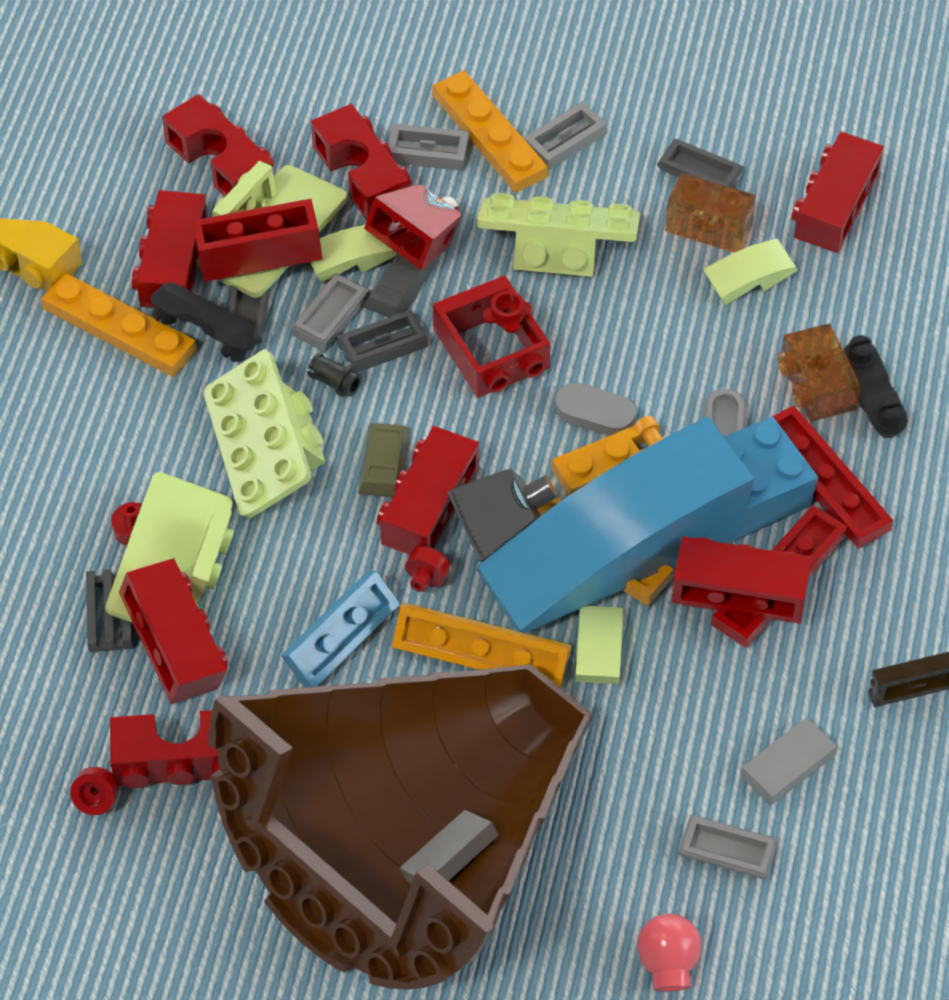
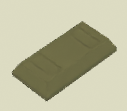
[358,423,410,497]

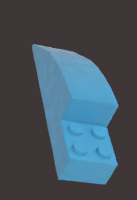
[477,416,818,633]

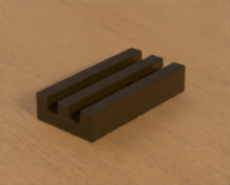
[868,652,949,707]

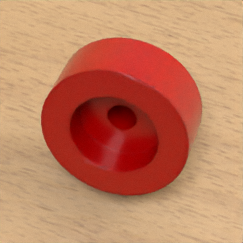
[111,502,142,546]
[405,546,451,592]
[70,766,119,815]

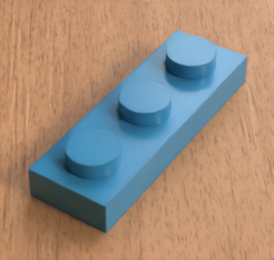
[281,571,400,687]

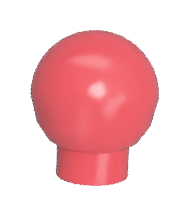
[637,914,702,992]

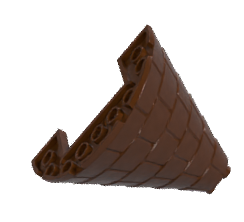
[209,664,592,990]

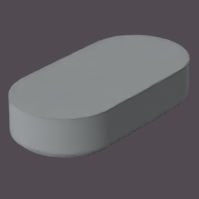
[555,383,636,436]
[704,389,746,437]

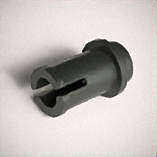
[307,353,362,397]

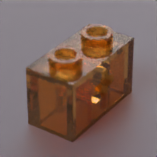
[665,173,756,253]
[777,323,861,422]

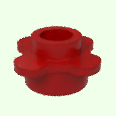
[483,291,532,333]

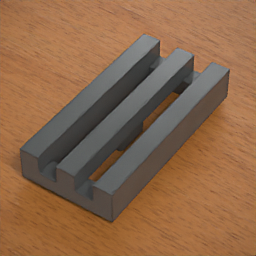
[337,309,428,373]
[86,569,133,652]

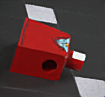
[364,185,461,270]

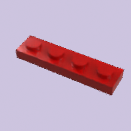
[773,405,894,549]
[711,505,848,648]

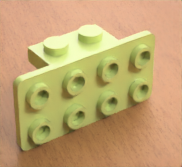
[196,161,348,298]
[477,193,640,277]
[204,350,325,519]
[105,472,234,623]

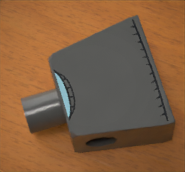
[447,469,558,562]

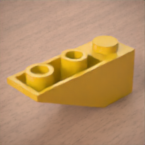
[0,218,82,292]

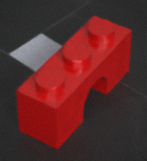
[162,93,274,197]
[311,103,412,221]
[110,710,220,788]

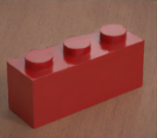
[791,131,884,253]
[132,190,208,308]
[192,198,323,282]
[376,425,479,555]
[672,536,812,624]
[119,558,228,704]

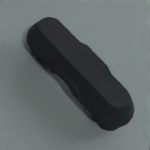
[151,282,256,362]
[842,335,908,438]

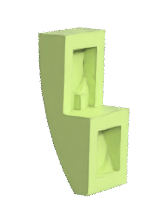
[311,225,397,283]
[703,239,798,306]
[575,606,623,684]

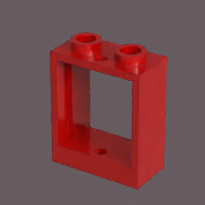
[433,275,551,398]

